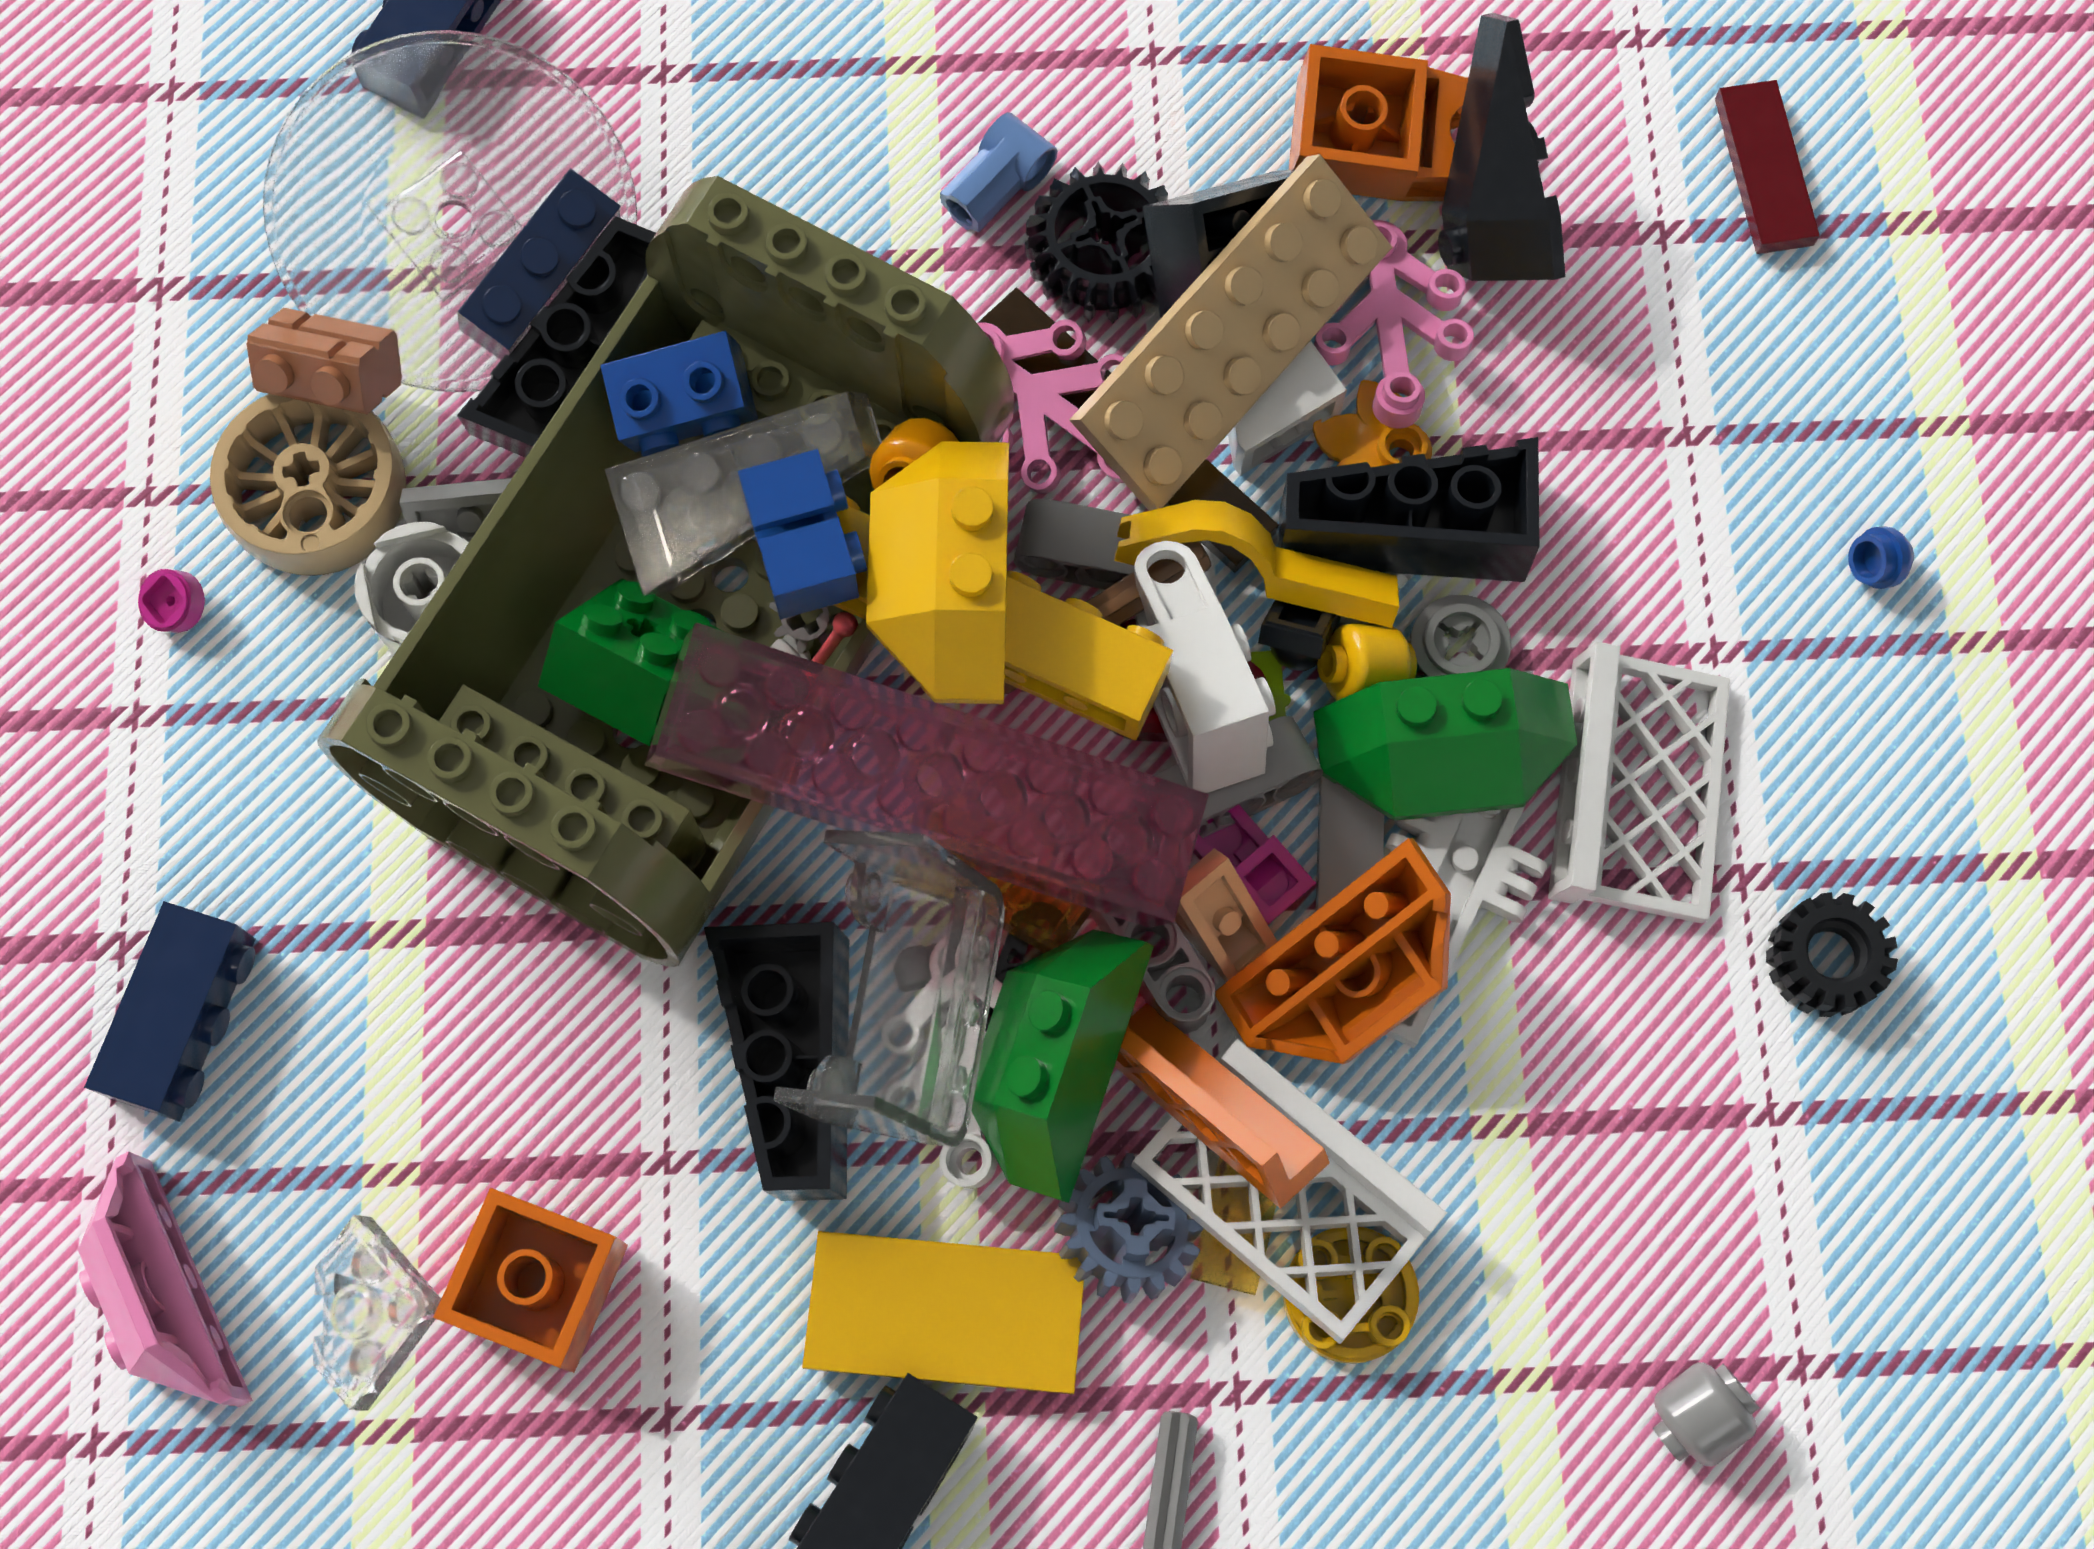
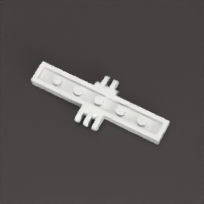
[1385,805,1548,1048]

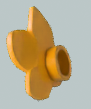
[1312,380,1432,467]

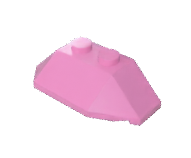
[78,1151,253,1407]

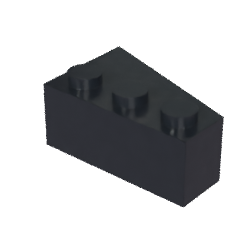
[1143,170,1294,319]

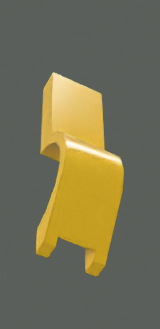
[1114,500,1400,628]

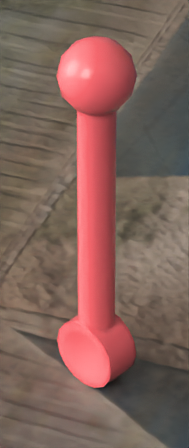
[793,611,858,703]

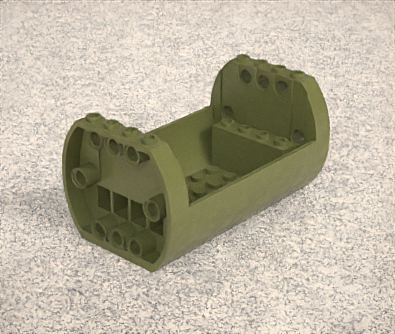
[317,176,1014,967]

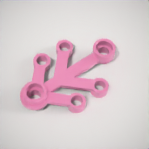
[1314,220,1474,428]
[977,319,1125,494]

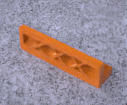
[1114,1003,1330,1209]

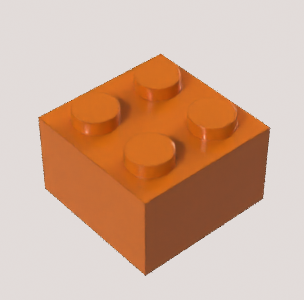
[433,1187,628,1373]

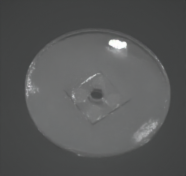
[263,30,637,392]

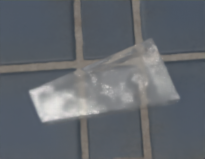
[605,392,882,596]

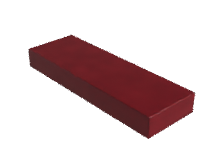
[1715,80,1820,254]

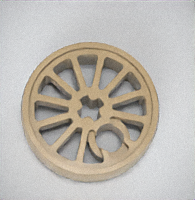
[210,394,406,576]

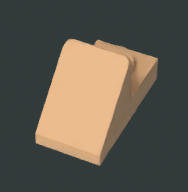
[1165,848,1278,982]

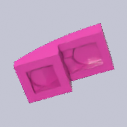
[1180,804,1316,925]

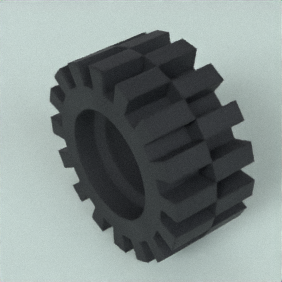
[1766,892,1898,1017]

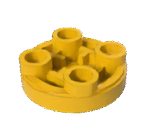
[1283,1227,1419,1364]

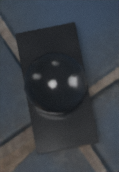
[1258,600,1341,671]

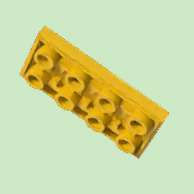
[802,1231,1084,1395]

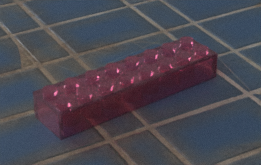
[645,622,1209,928]

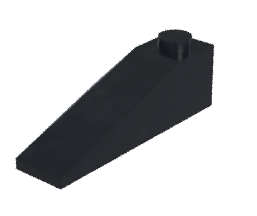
[1438,13,1566,281]

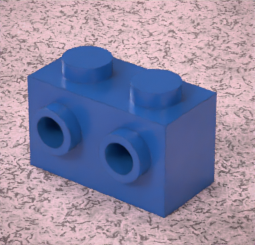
[600,331,758,457]

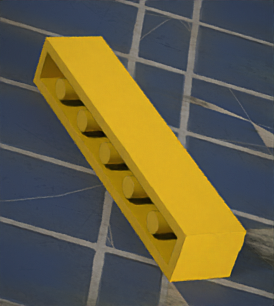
[834,495,1173,741]

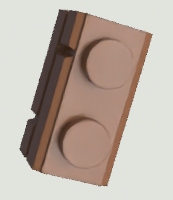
[246,307,402,415]

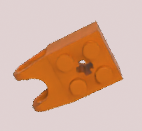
[1288,44,1468,201]

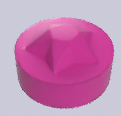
[138,569,205,633]

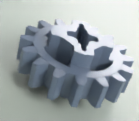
[1054,1153,1203,1303]

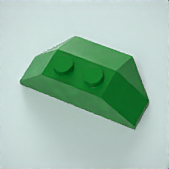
[1313,668,1578,821]
[964,929,1154,1203]

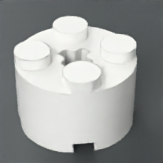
[354,522,469,654]

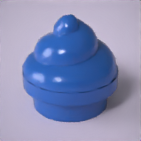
[1848,526,1914,589]

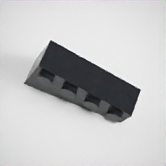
[457,216,656,458]

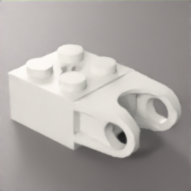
[1134,541,1276,798]

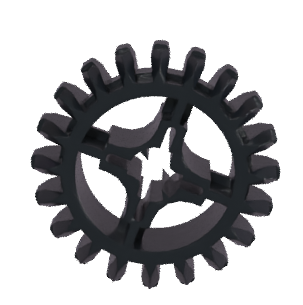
[1025,161,1168,324]

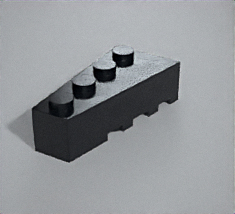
[1278,437,1540,582]
[704,922,850,1201]
[788,1373,978,1549]

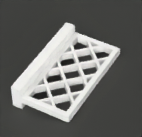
[1548,641,1730,924]
[1131,1039,1447,1344]

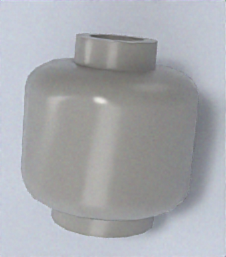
[1653,1362,1760,1466]

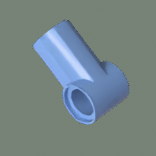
[940,112,1058,233]

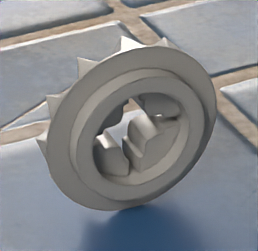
[1410,595,1511,677]

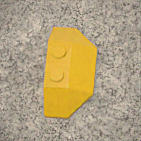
[866,441,1009,704]

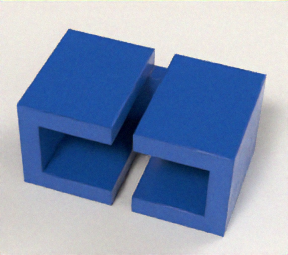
[738,449,867,620]

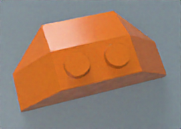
[1215,838,1451,1064]

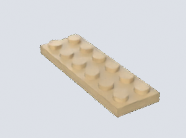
[1069,154,1393,510]

